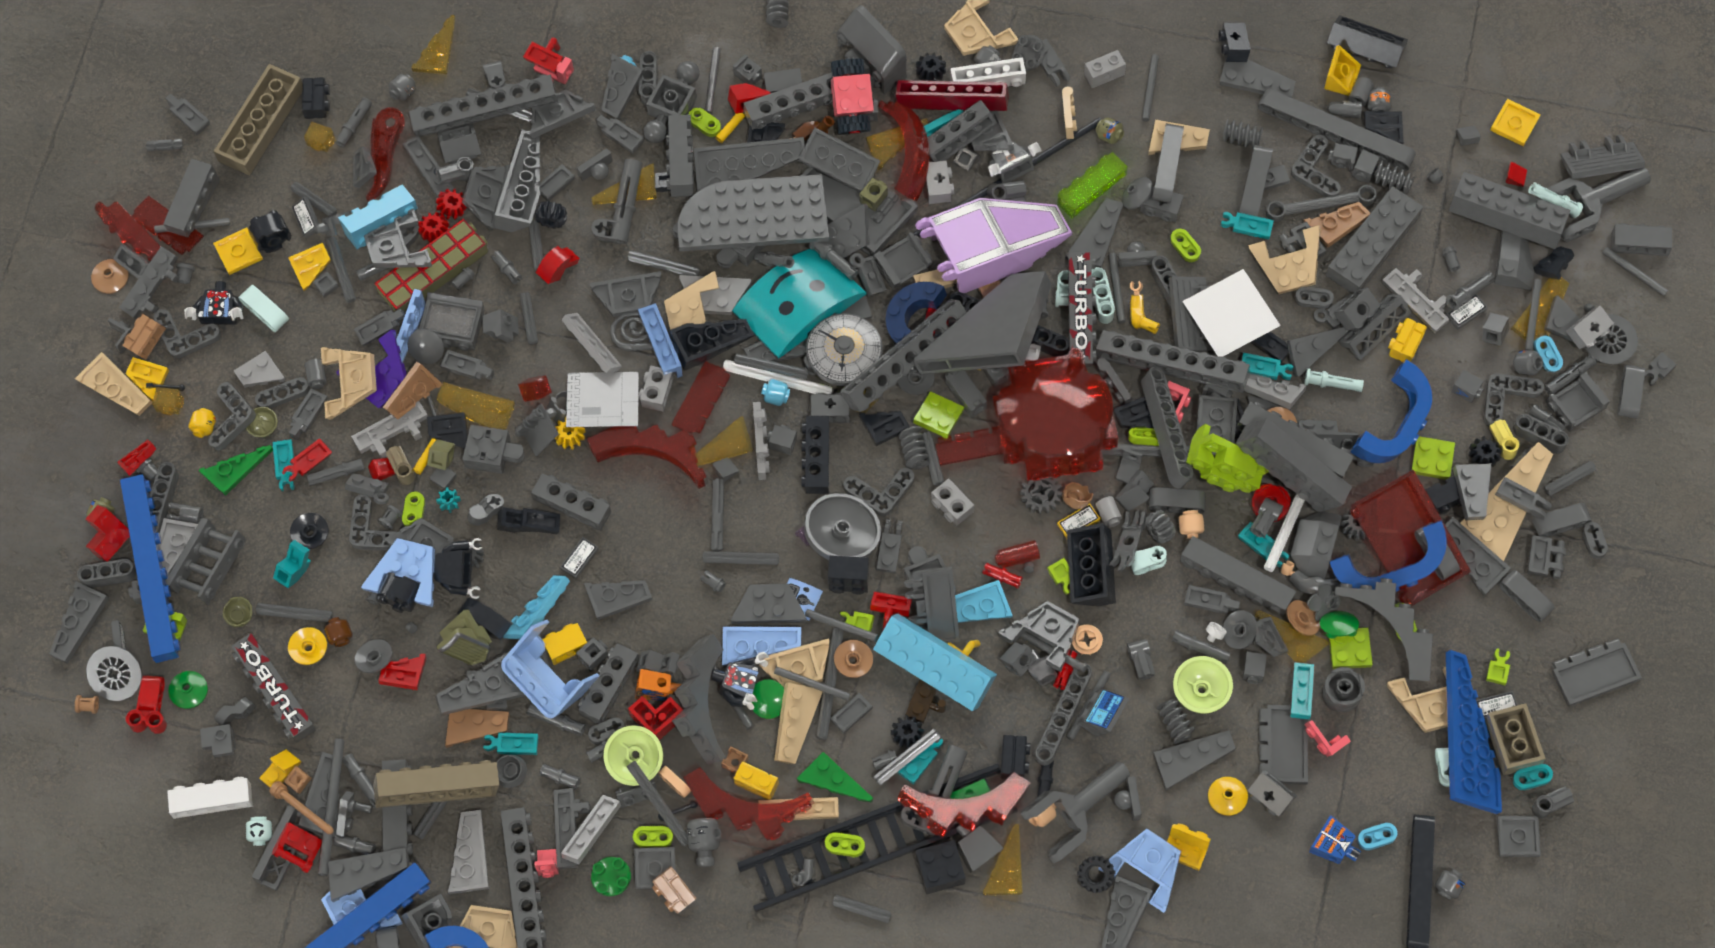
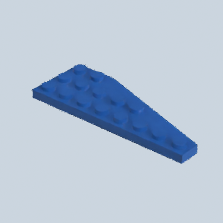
[1446,650,1502,814]

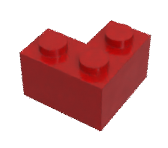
[85,505,130,562]
[628,696,683,740]

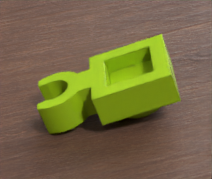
[1047,558,1070,595]
[840,611,875,632]
[1486,648,1510,685]

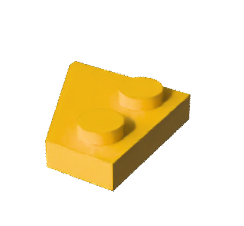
[125,357,169,402]

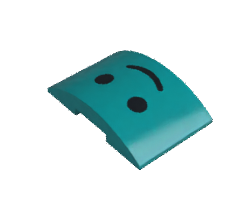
[732,249,866,359]

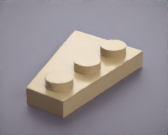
[1148,120,1210,155]

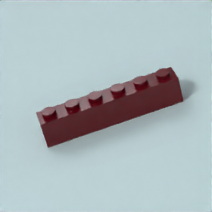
[896,80,1009,111]

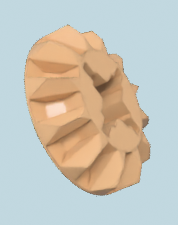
[1072,625,1103,655]

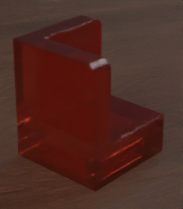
[518,375,552,402]

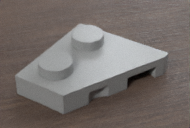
[234,351,286,388]

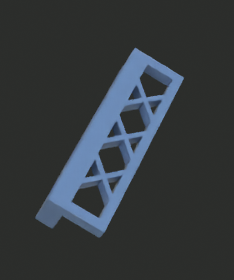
[638,303,683,378]

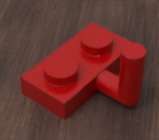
[523,37,564,74]
[870,592,912,632]

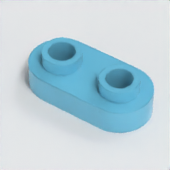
[1533,336,1563,372]
[1357,823,1397,850]

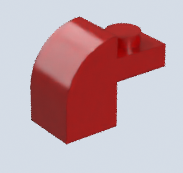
[536,246,580,284]

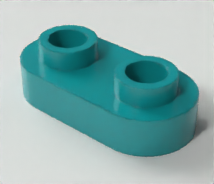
[1513,764,1553,790]

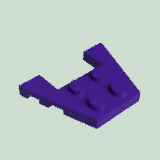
[336,330,407,408]

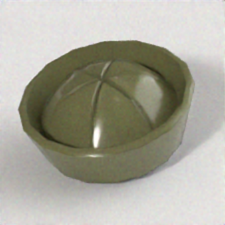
[246,407,278,438]

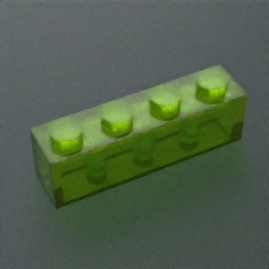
[1057,152,1128,219]

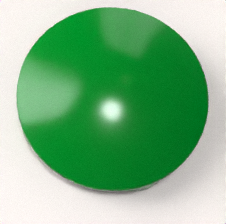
[1320,611,1359,639]
[752,679,784,719]
[591,857,631,896]

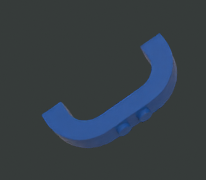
[1351,359,1432,463]
[1330,520,1447,592]
[425,926,489,948]

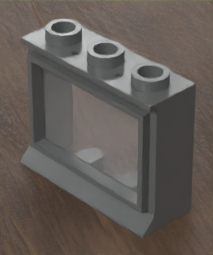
[419,292,485,351]

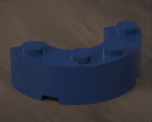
[886,282,947,345]

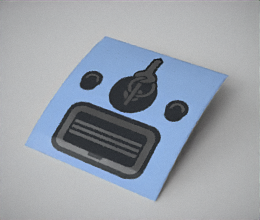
[787,578,823,621]

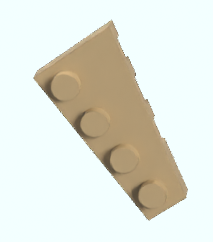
[75,352,153,416]
[774,682,822,764]

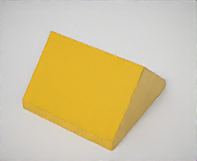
[1324,45,1361,96]

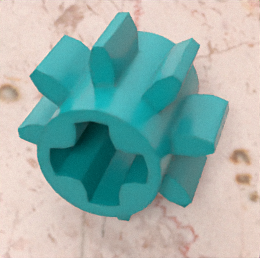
[436,487,461,513]

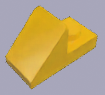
[259,749,301,788]

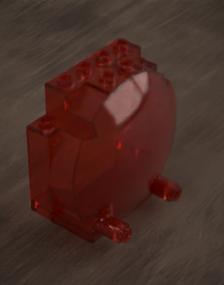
[993,348,1118,481]

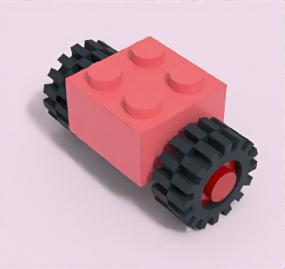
[831,58,874,135]

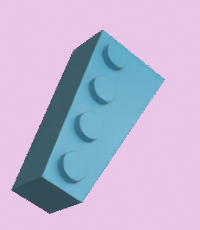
[338,185,417,249]

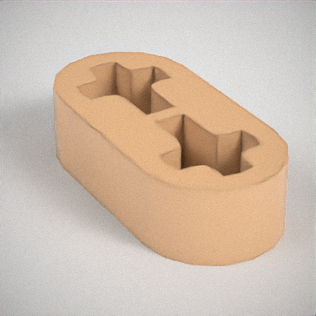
[658,766,691,798]

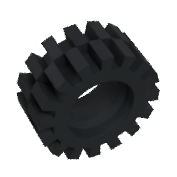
[1077,856,1116,893]

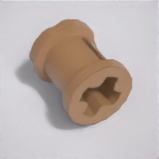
[75,695,99,714]

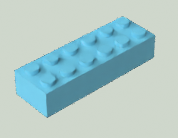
[873,614,997,711]

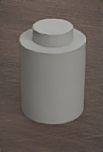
[1095,496,1122,527]

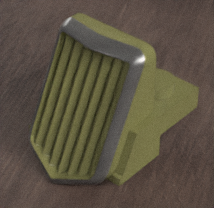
[437,610,492,665]

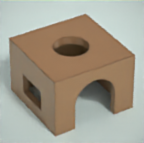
[721,746,749,774]

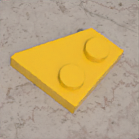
[288,243,331,291]

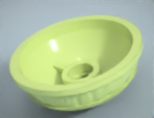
[1173,656,1233,714]
[604,726,663,786]

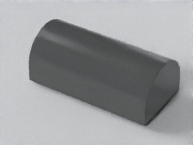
[113,244,149,279]

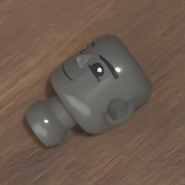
[687,818,722,867]

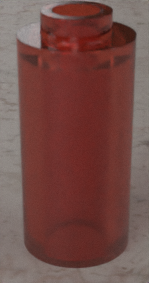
[995,540,1040,569]

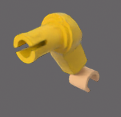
[1130,281,1160,334]

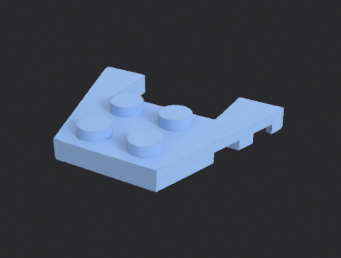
[361,538,435,607]
[1098,829,1181,913]
[321,889,403,929]

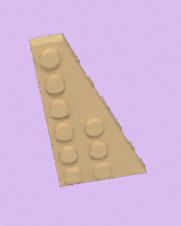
[1461,442,1553,561]

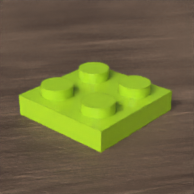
[913,391,964,439]
[1411,436,1455,480]
[1329,628,1373,669]

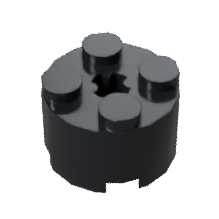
[248,210,292,253]
[376,573,420,613]

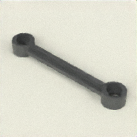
[1266,185,1377,222]

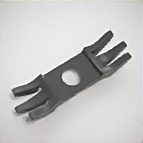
[1109,511,1146,571]

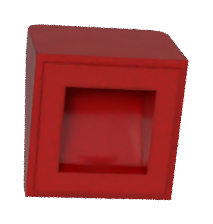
[1505,162,1527,187]
[368,458,395,481]

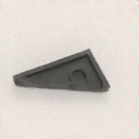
[1287,327,1349,377]

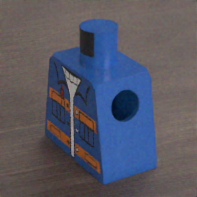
[1309,815,1361,864]

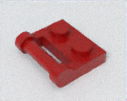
[272,822,322,873]

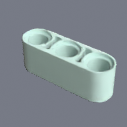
[1092,267,1115,324]
[238,285,289,332]

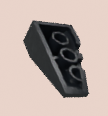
[670,319,754,371]

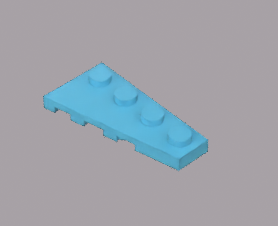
[503,575,570,639]
[955,580,1013,623]

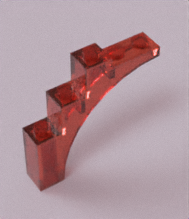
[587,425,706,489]
[683,767,815,841]
[897,772,1030,838]

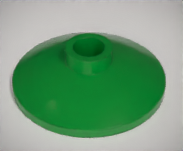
[168,671,208,709]

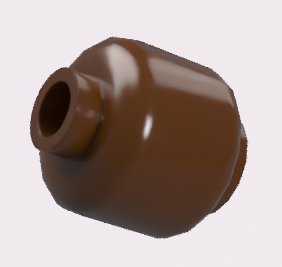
[324,617,353,648]

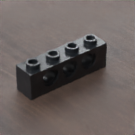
[801,416,830,494]

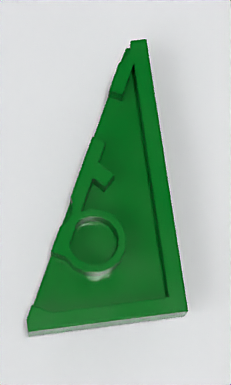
[198,445,273,496]
[797,752,873,803]

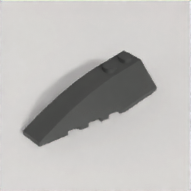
[494,130,540,232]

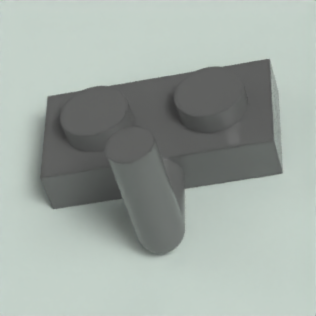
[336,791,373,837]

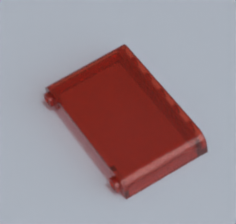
[1350,470,1471,606]

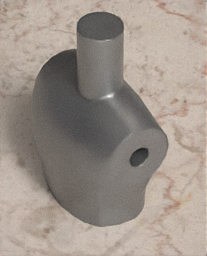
[1028,649,1057,686]

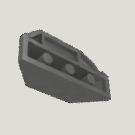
[1290,511,1341,579]

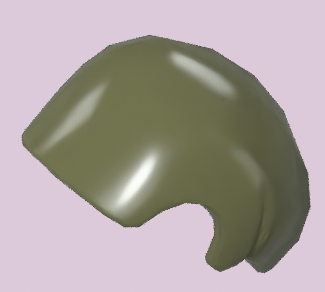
[223,597,253,628]

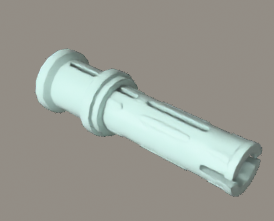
[1529,182,1583,218]
[1304,368,1364,392]

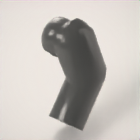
[792,859,814,886]

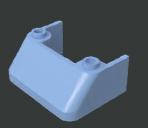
[501,620,599,718]

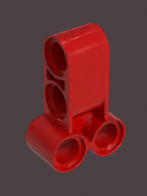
[126,675,167,734]

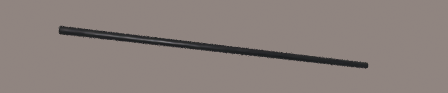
[855,117,1102,276]

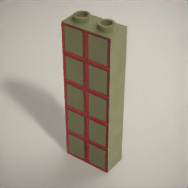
[374,219,488,313]

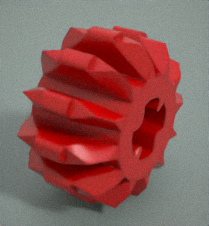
[435,188,467,220]
[418,211,449,243]

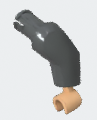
[1281,561,1339,594]

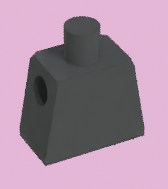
[956,821,1004,873]

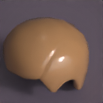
[1062,482,1093,510]

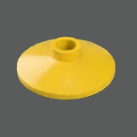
[288,627,327,665]
[1208,777,1248,816]

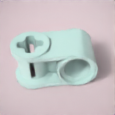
[1055,270,1068,307]
[1128,546,1167,575]
[1435,748,1450,787]

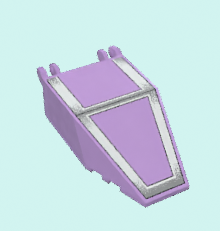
[915,198,1072,293]

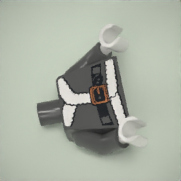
[988,142,1042,183]

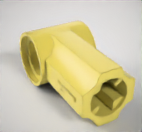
[1489,420,1519,460]

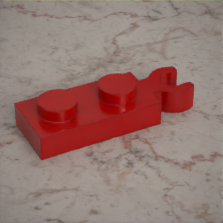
[282,438,332,482]

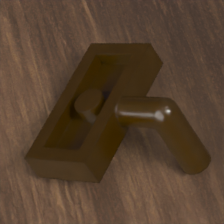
[905,680,946,724]

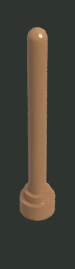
[270,781,334,834]

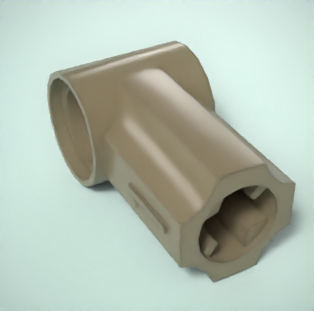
[386,446,415,485]

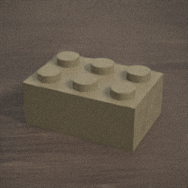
[1485,703,1546,775]

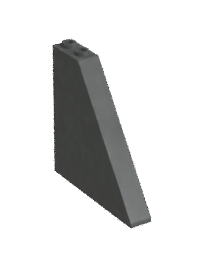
[913,271,1052,374]

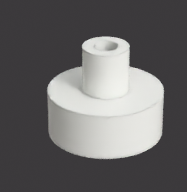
[1206,622,1227,642]

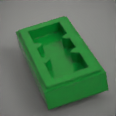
[950,779,993,814]

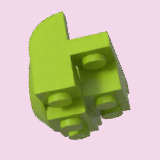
[1186,424,1270,493]

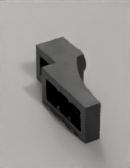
[497,507,560,535]

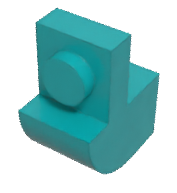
[273,540,311,588]

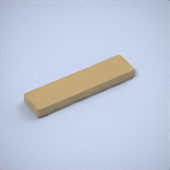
[758,797,839,821]

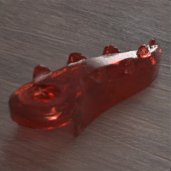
[366,107,405,202]
[94,201,176,262]

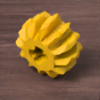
[555,417,585,450]

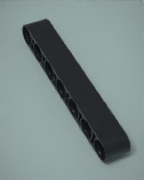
[949,292,1069,358]
[1406,814,1435,948]

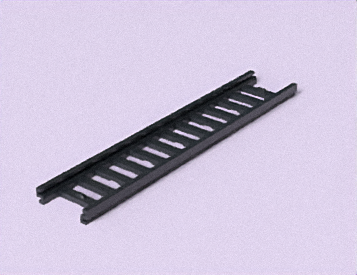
[737,763,1018,912]

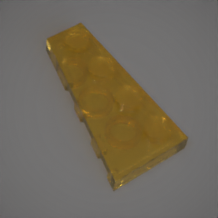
[1511,277,1569,349]
[437,382,515,430]

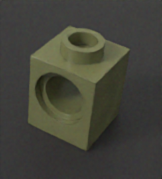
[860,178,888,211]
[427,439,455,470]

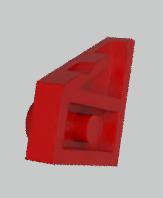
[117,439,156,476]
[378,654,427,690]

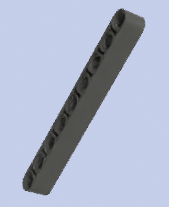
[1258,89,1416,171]

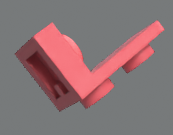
[534,57,574,84]
[1168,381,1191,424]
[1304,720,1351,757]
[534,849,559,878]

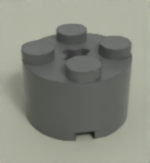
[1322,667,1365,712]

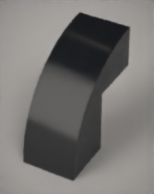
[457,598,512,640]

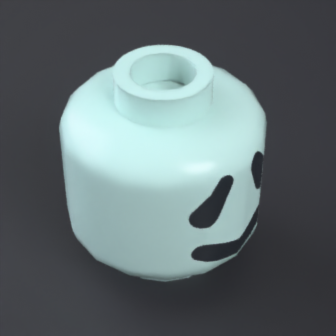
[246,817,272,846]

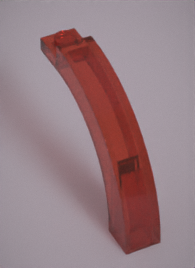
[878,100,929,201]

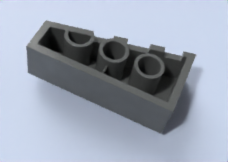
[666,115,693,197]
[163,159,220,237]

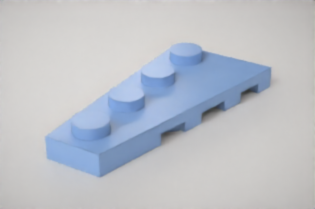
[396,289,426,363]
[722,627,801,666]

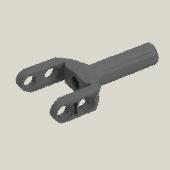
[1536,168,1651,242]
[1020,761,1130,863]

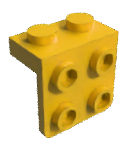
[1167,823,1211,871]

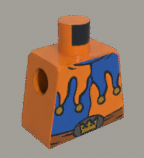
[635,669,681,701]

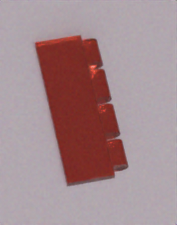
[131,196,204,255]
[672,362,731,434]
[935,425,1015,466]

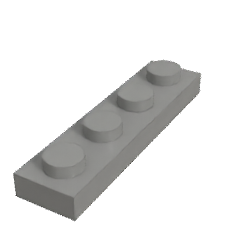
[562,313,622,374]
[561,795,621,864]

